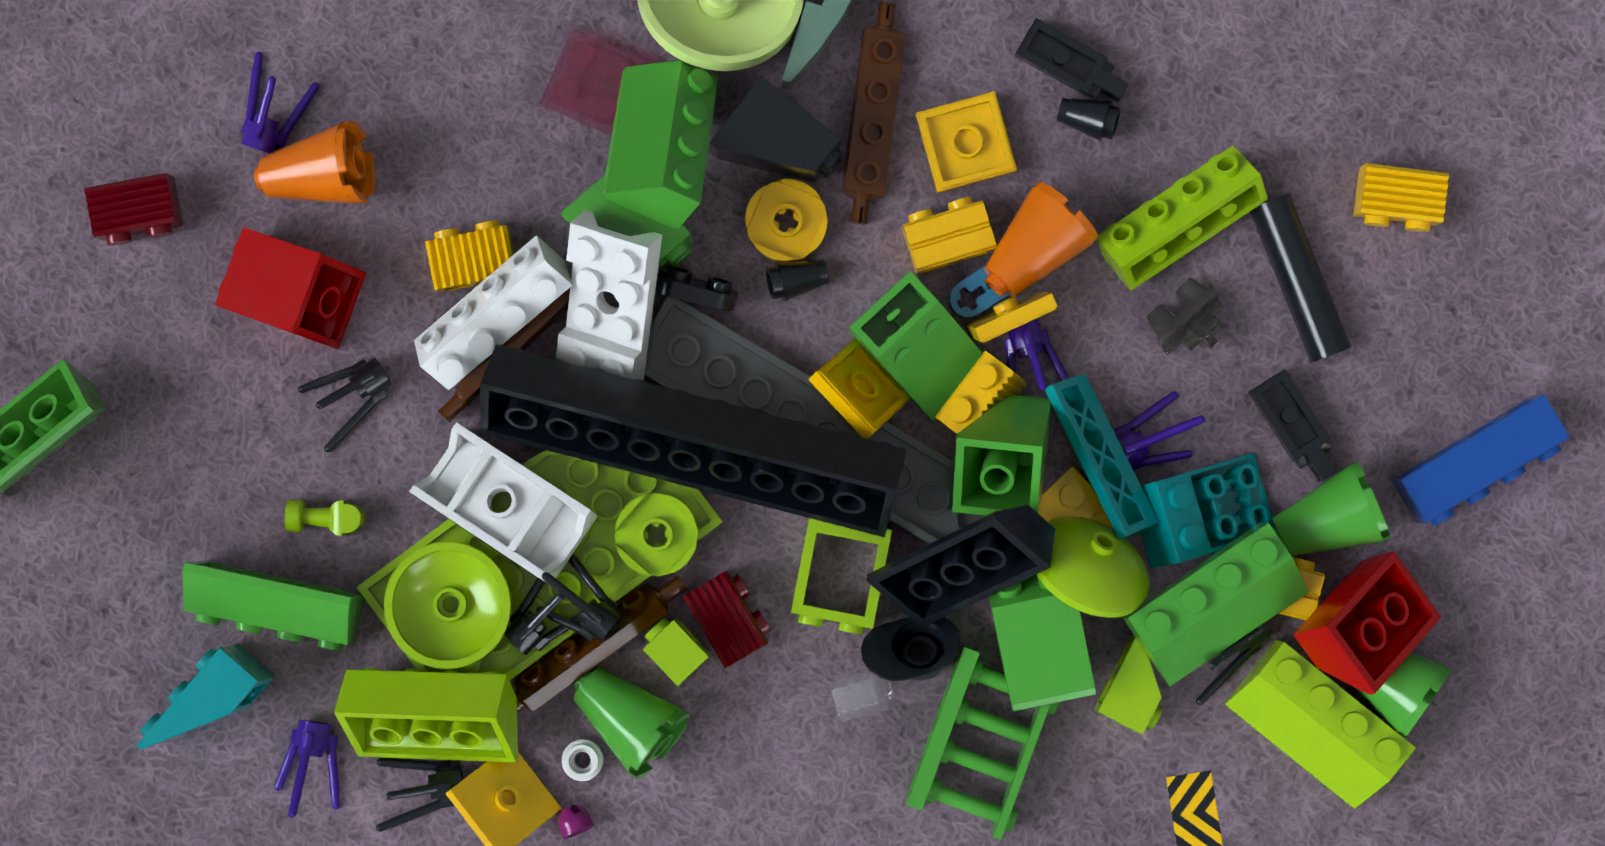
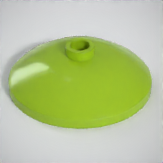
[1036,517,1150,618]
[384,542,512,669]

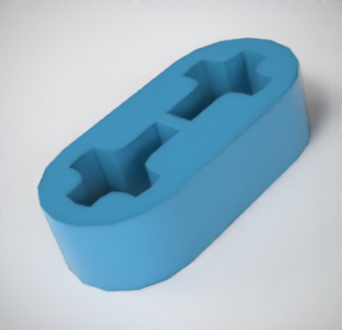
[949,265,1008,318]

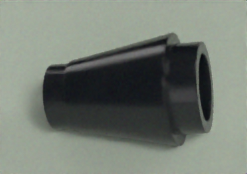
[1057,97,1121,141]
[765,260,829,302]

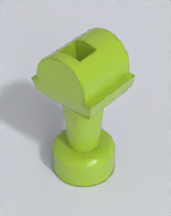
[284,499,366,537]

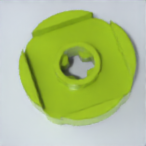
[615,493,699,576]

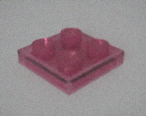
[539,29,649,137]

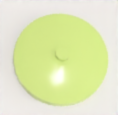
[637,0,803,71]

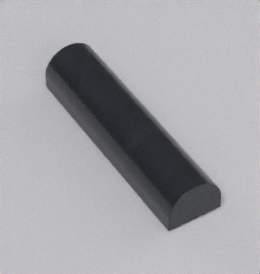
[1250,194,1351,363]

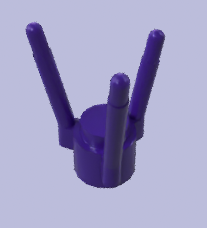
[241,52,319,154]
[1003,319,1069,390]
[1114,391,1205,471]
[275,720,340,818]

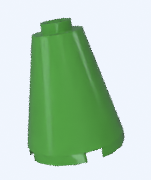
[1272,461,1391,556]
[1354,652,1452,738]
[573,668,690,779]

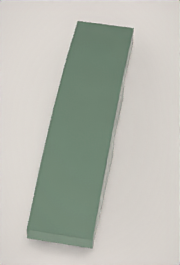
[782,0,854,89]

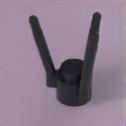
[298,357,393,452]
[536,554,623,643]
[504,578,582,655]
[1196,623,1270,705]
[376,758,464,832]

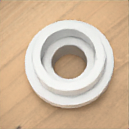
[562,739,604,781]

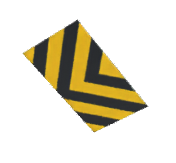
[1166,770,1223,846]

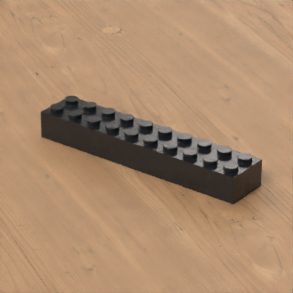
[480,344,907,537]

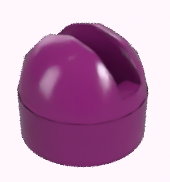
[558,805,594,839]

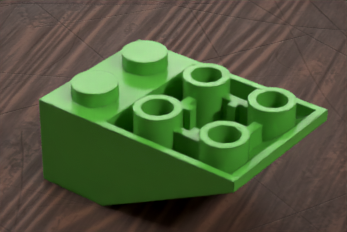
[848,271,983,422]

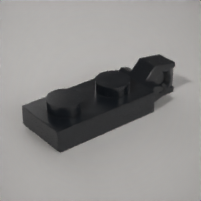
[1015,18,1129,102]
[1248,369,1337,482]

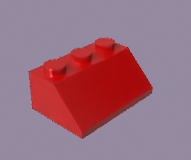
[1293,551,1441,695]

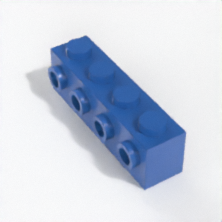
[1391,394,1570,526]

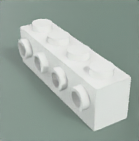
[414,235,572,390]

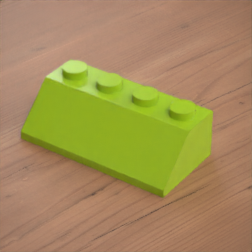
[1224,640,1416,809]
[334,668,518,763]

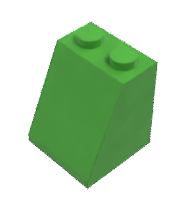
[560,174,694,270]
[952,395,1051,516]
[989,574,1096,711]

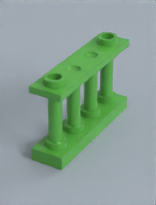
[905,645,1059,840]

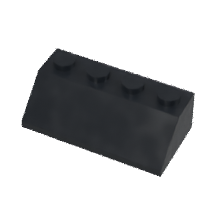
[866,505,1056,627]

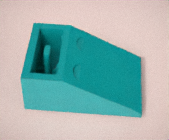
[1141,453,1275,568]
[136,644,275,750]

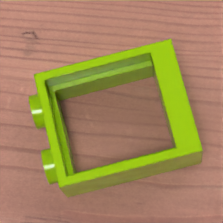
[791,518,892,635]

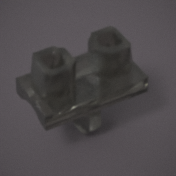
[1147,278,1223,355]

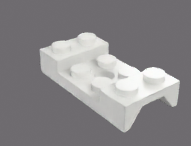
[556,210,662,380]
[409,422,598,586]

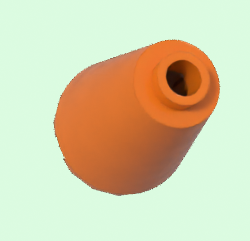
[254,120,376,204]
[984,182,1098,297]

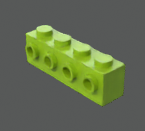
[1096,145,1268,291]

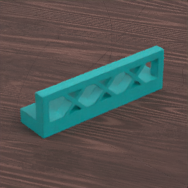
[1045,373,1159,540]

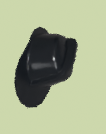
[861,617,960,681]

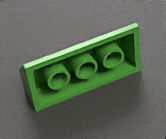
[601,60,719,230]
[0,358,106,495]
[1122,523,1309,687]
[182,561,364,651]

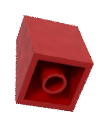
[215,227,367,350]

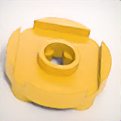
[745,179,828,261]

